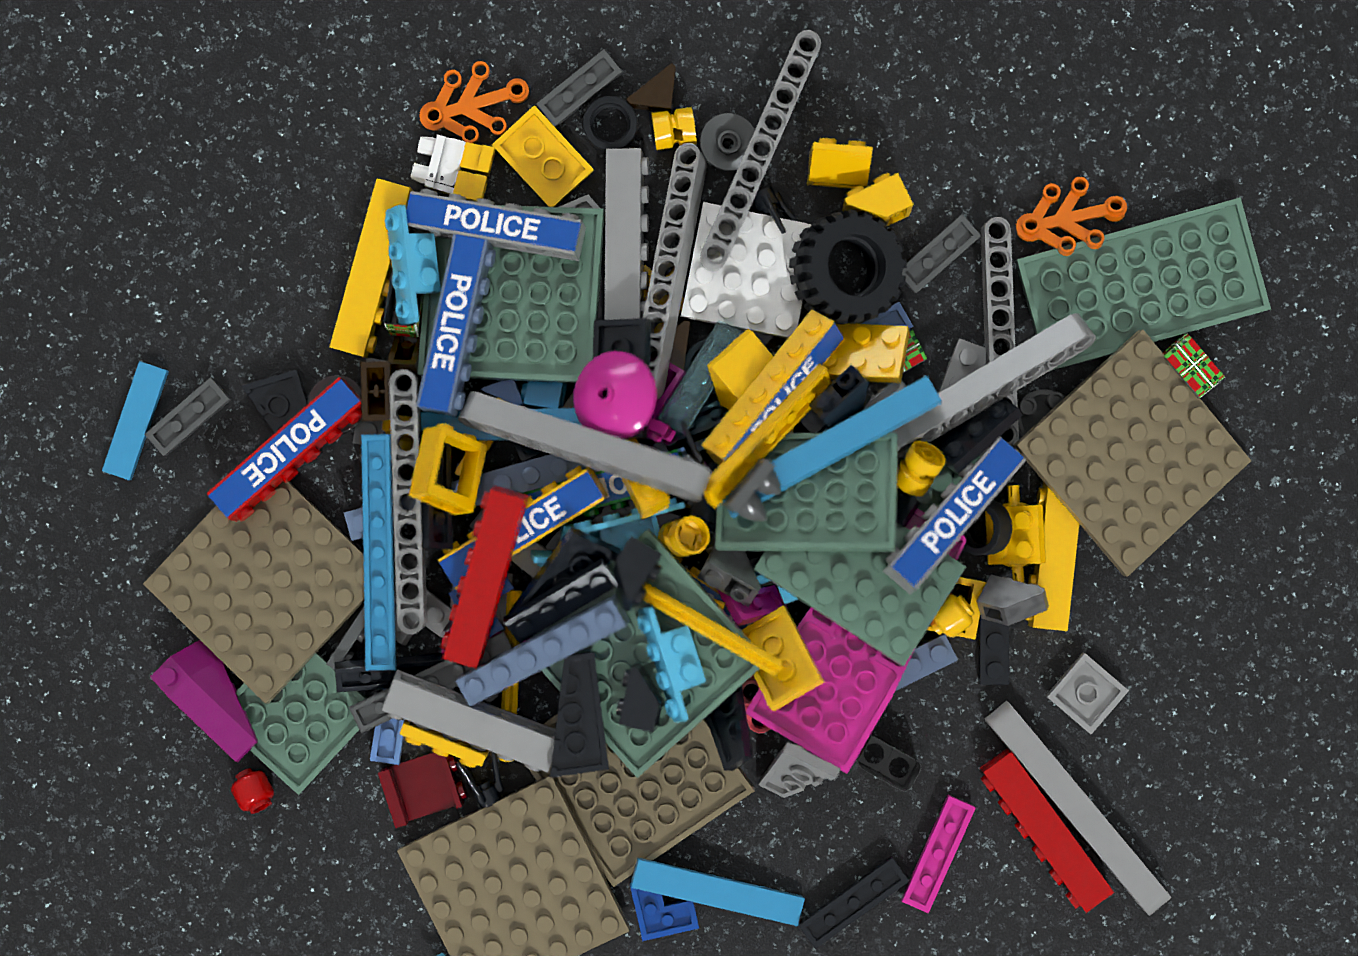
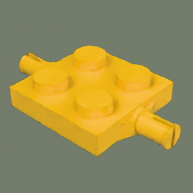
[985,485,1046,583]

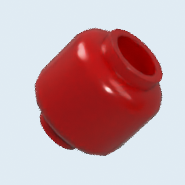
[231,768,274,814]

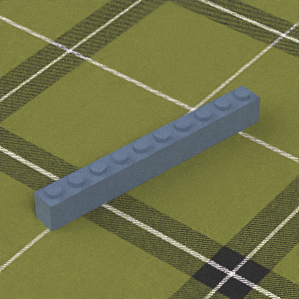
[344,454,601,541]

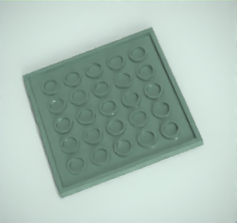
[417,205,605,383]
[530,529,760,778]

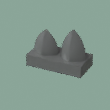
[722,458,781,521]

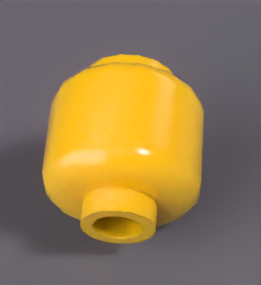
[930,594,974,638]

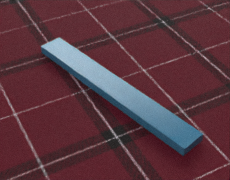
[723,376,942,518]
[361,434,396,671]

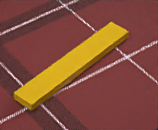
[703,364,832,508]

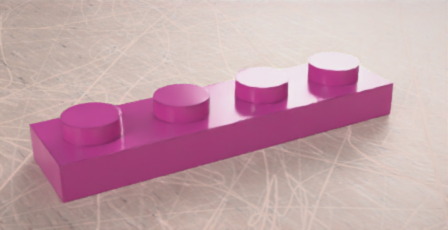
[901,794,976,914]

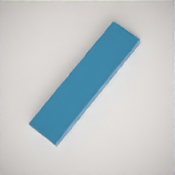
[102,361,169,480]

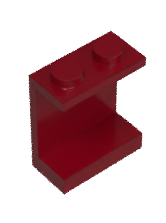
[378,752,467,828]

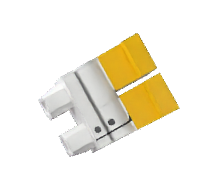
[411,135,496,202]

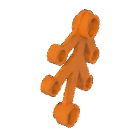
[420,61,530,144]
[1016,177,1127,256]

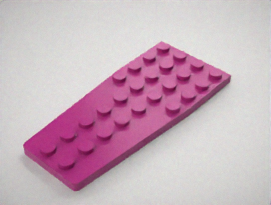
[746,508,966,774]

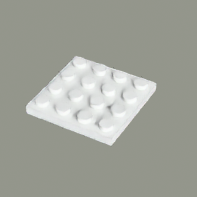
[680,202,811,339]

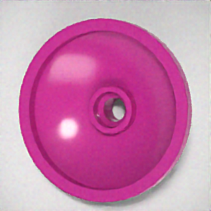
[574,351,657,440]

